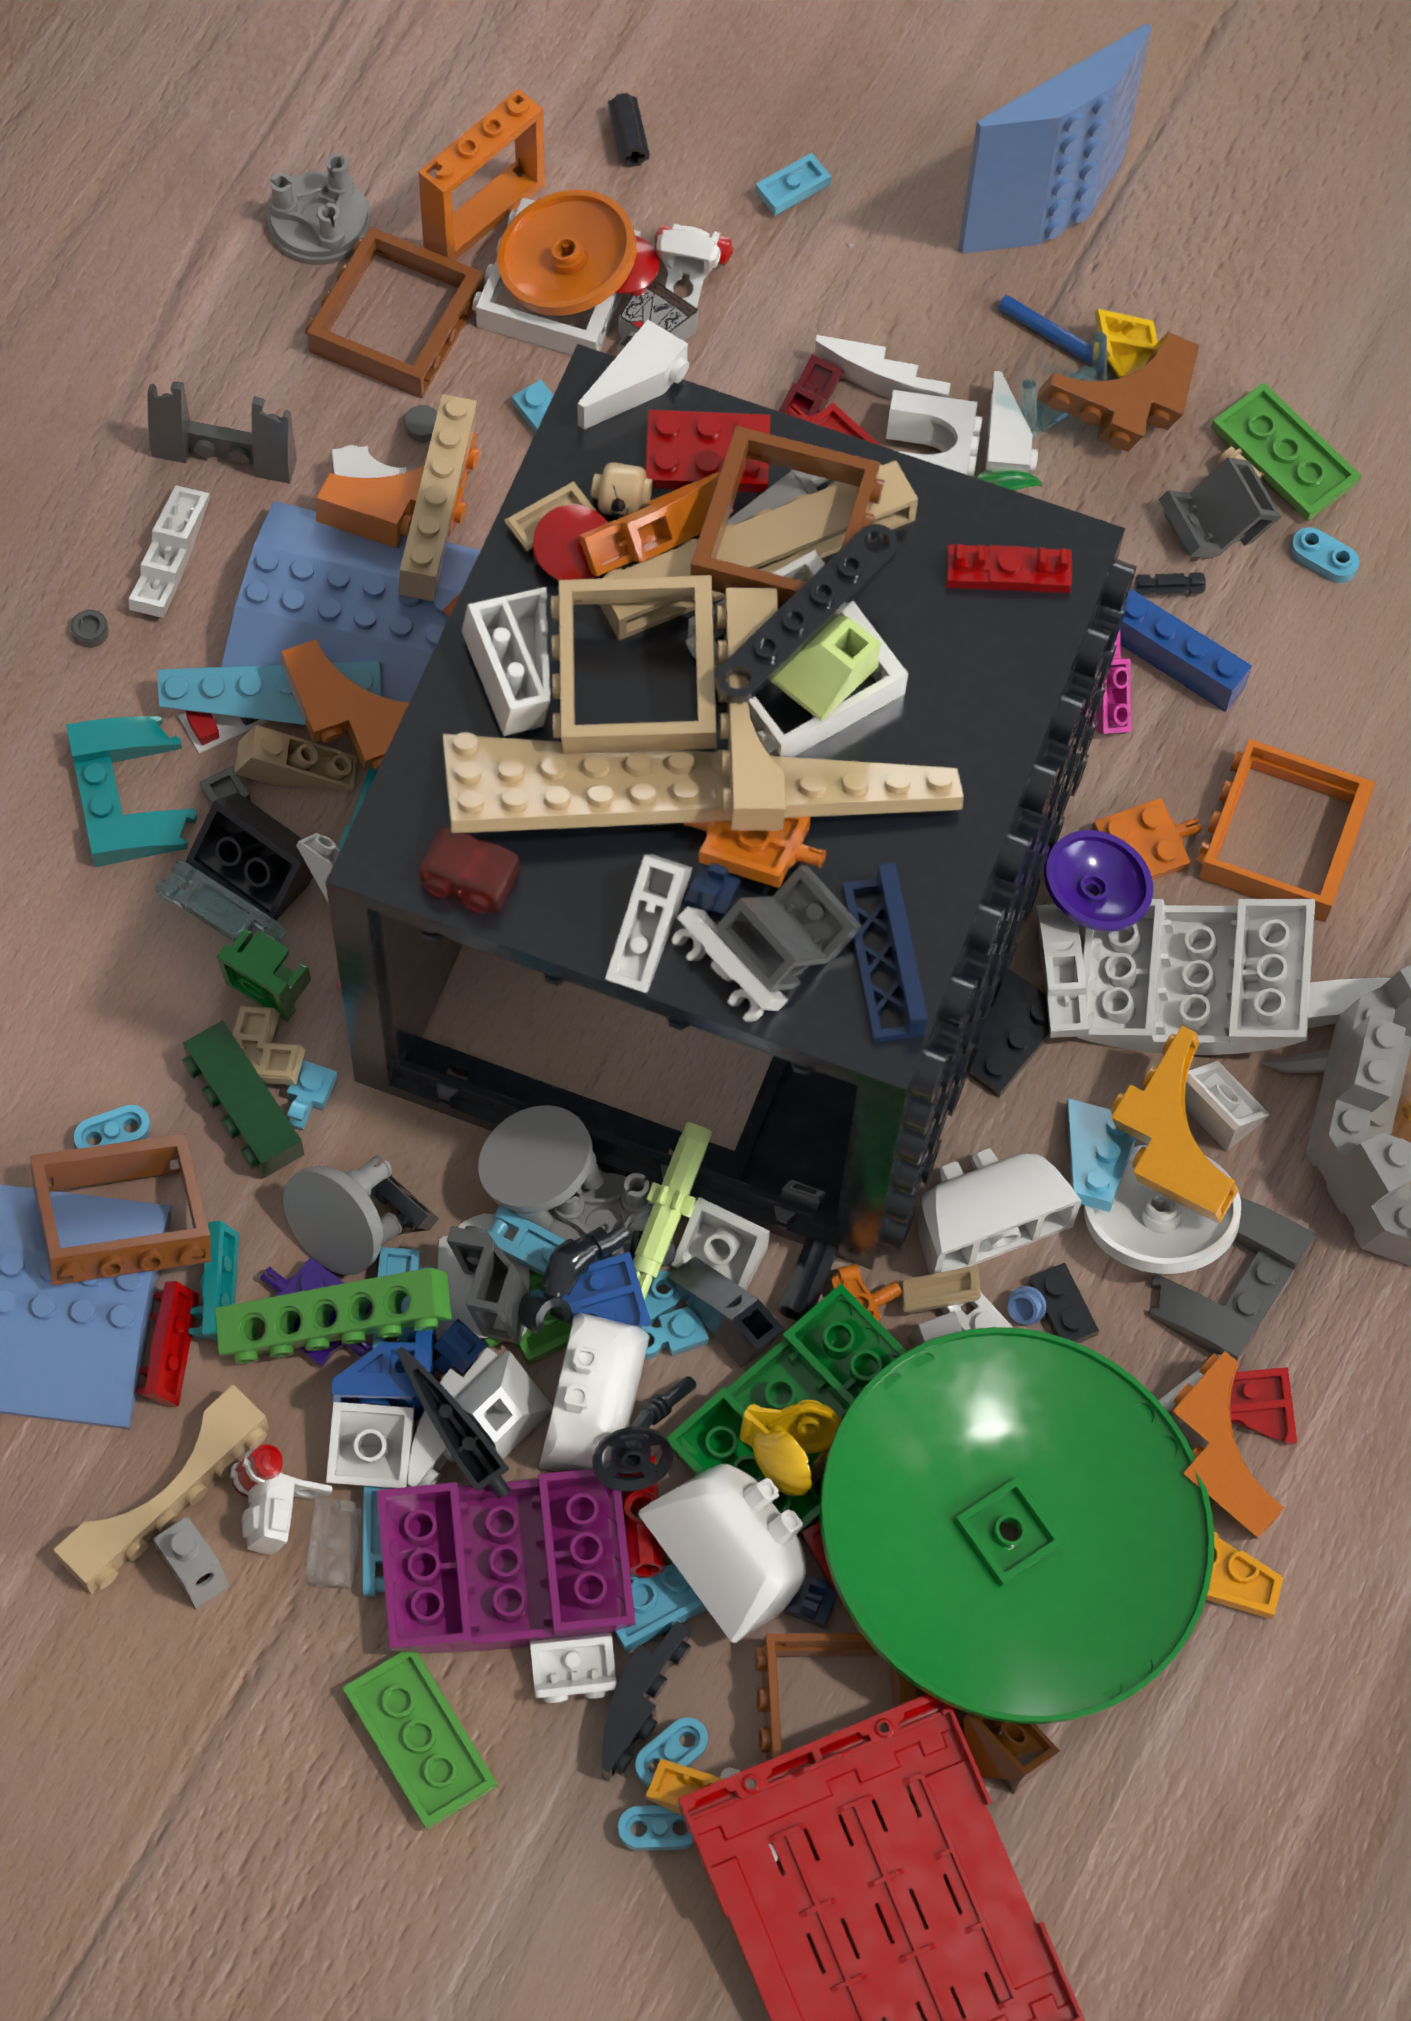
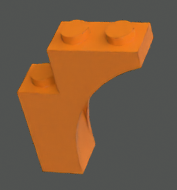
[1173,1351,1285,1539]

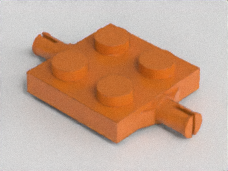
[1092,797,1202,880]
[684,817,826,888]

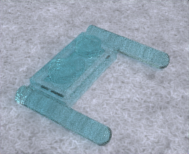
[1022,332,1107,439]

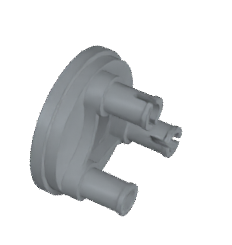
[267,153,371,265]
[478,1106,605,1231]
[283,1155,402,1275]
[549,1173,654,1261]

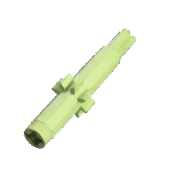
[633,1122,713,1300]

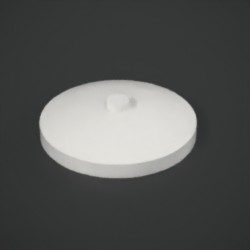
[1084,1145,1241,1274]

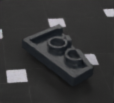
[969,969,1050,1098]

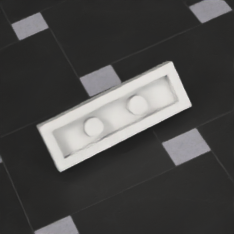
[672,907,788,1022]

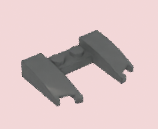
[147,381,297,484]
[1149,1197,1315,1361]

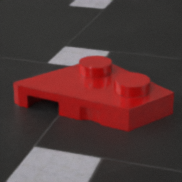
[1230,1367,1298,1445]

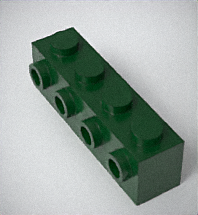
[182,1020,304,1178]

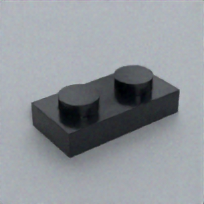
[371,1166,439,1230]
[1028,1263,1099,1343]

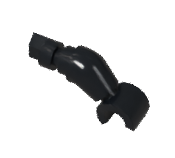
[518,1224,630,1334]

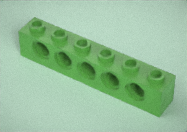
[215,1267,452,1364]

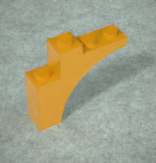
[1111,1025,1239,1224]

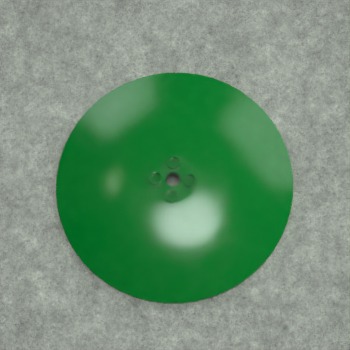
[820,1327,1215,1724]

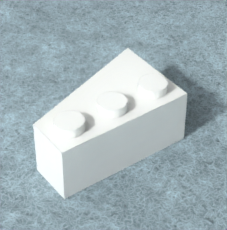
[462,587,550,736]

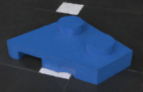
[563,1252,652,1328]

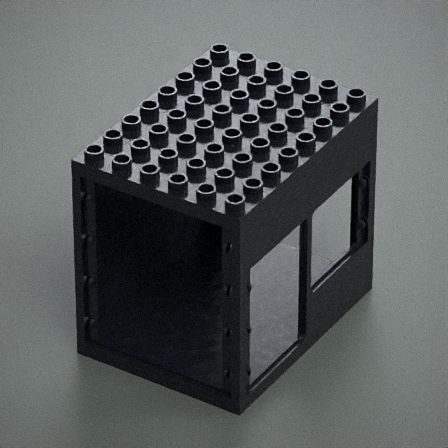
[325,344,1137,1270]

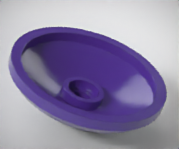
[1044,830,1153,932]

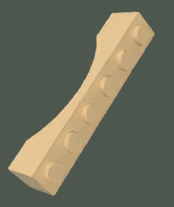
[398,394,477,601]
[716,588,786,831]
[54,1384,269,1594]

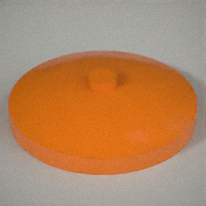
[497,189,637,316]

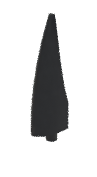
[396,1347,511,1499]

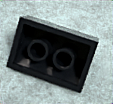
[185,793,313,924]

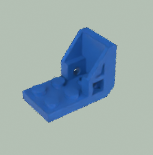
[331,1267,436,1421]

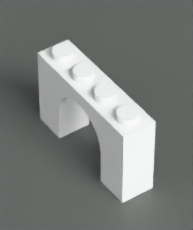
[886,390,982,477]

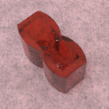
[419,826,520,913]

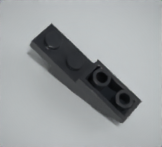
[602,1621,692,1782]

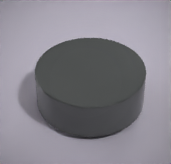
[405,405,437,442]
[71,610,109,648]

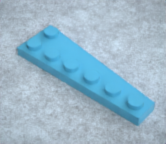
[157,661,382,731]

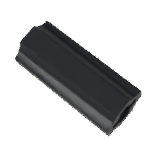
[608,93,650,167]
[778,1238,837,1321]

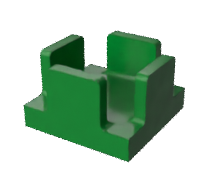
[216,928,311,1022]

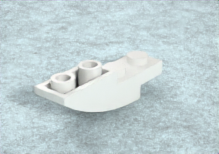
[1036,904,1089,1038]
[408,1347,500,1487]

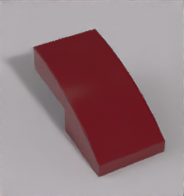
[779,354,845,417]

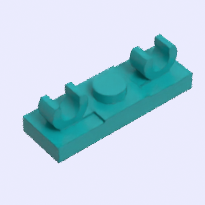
[189,1220,239,1344]

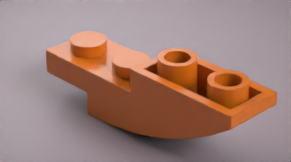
[579,472,733,576]

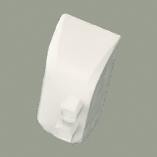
[917,1148,1082,1274]
[539,1313,650,1472]
[639,1464,806,1643]

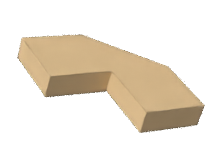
[233,1006,305,1085]

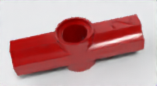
[621,1456,665,1578]

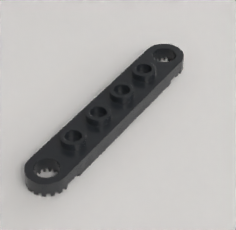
[715,524,898,705]

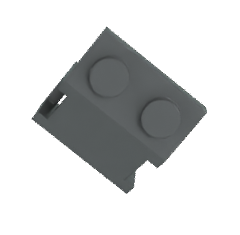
[1159,457,1281,558]
[714,866,862,991]
[446,1226,529,1344]

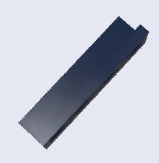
[842,862,928,1043]

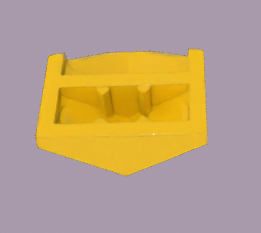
[1094,309,1158,378]

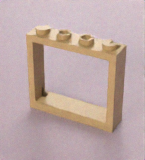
[551,575,717,754]

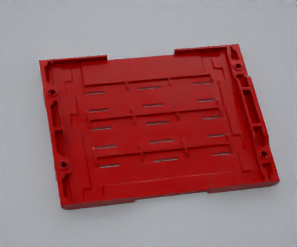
[678,1694,1085,2021]

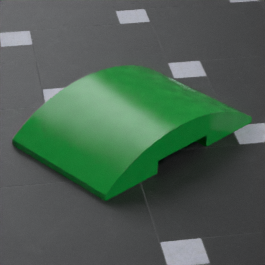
[667,1283,907,1539]

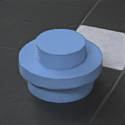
[1008,1286,1046,1325]

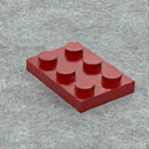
[646,410,770,493]

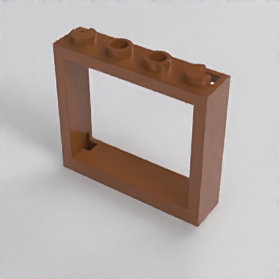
[305,227,484,398]
[690,426,885,608]
[30,1133,211,1286]
[754,1633,916,1805]

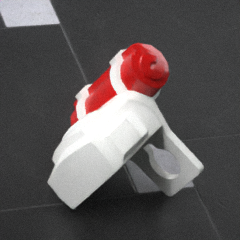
[654,224,733,308]
[229,1444,332,1555]

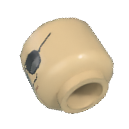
[591,462,653,517]

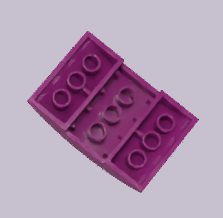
[377,1469,636,1652]

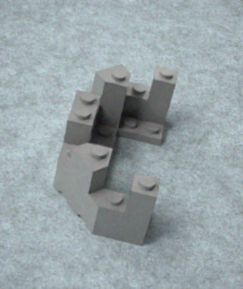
[1306,965,1411,1266]

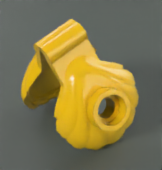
[739,1400,842,1496]

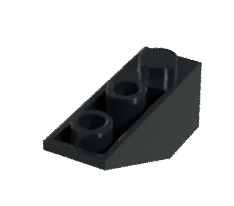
[666,1256,784,1368]

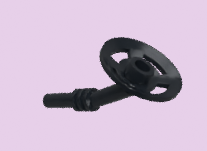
[592,1376,696,1492]

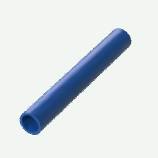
[998,295,1110,373]

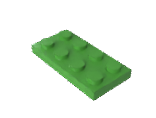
[1211,382,1362,521]
[342,1651,498,1831]

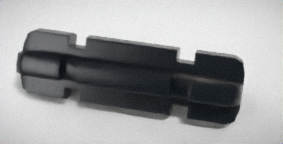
[1134,573,1206,596]

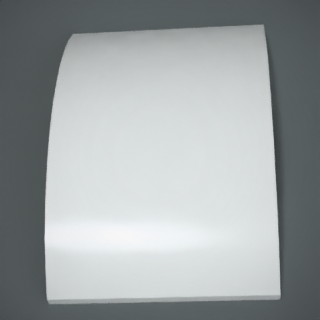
[1077,899,1315,1055]

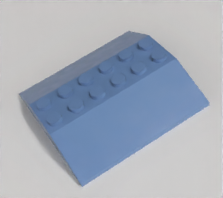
[958,23,1152,254]
[221,501,481,702]
[0,1185,172,1430]

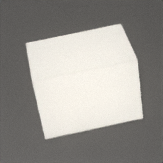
[1185,1061,1270,1152]
[671,1197,770,1290]
[326,1402,414,1488]

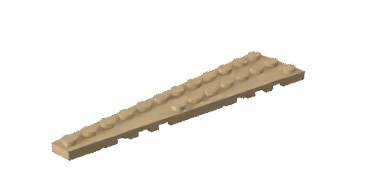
[443,732,964,833]

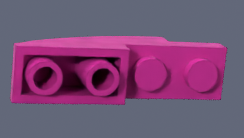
[1096,630,1132,734]

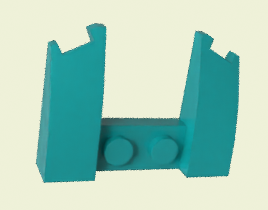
[66,716,197,867]

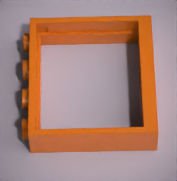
[418,89,545,261]
[1196,739,1376,922]

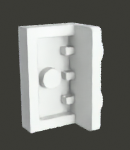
[530,1632,617,1703]

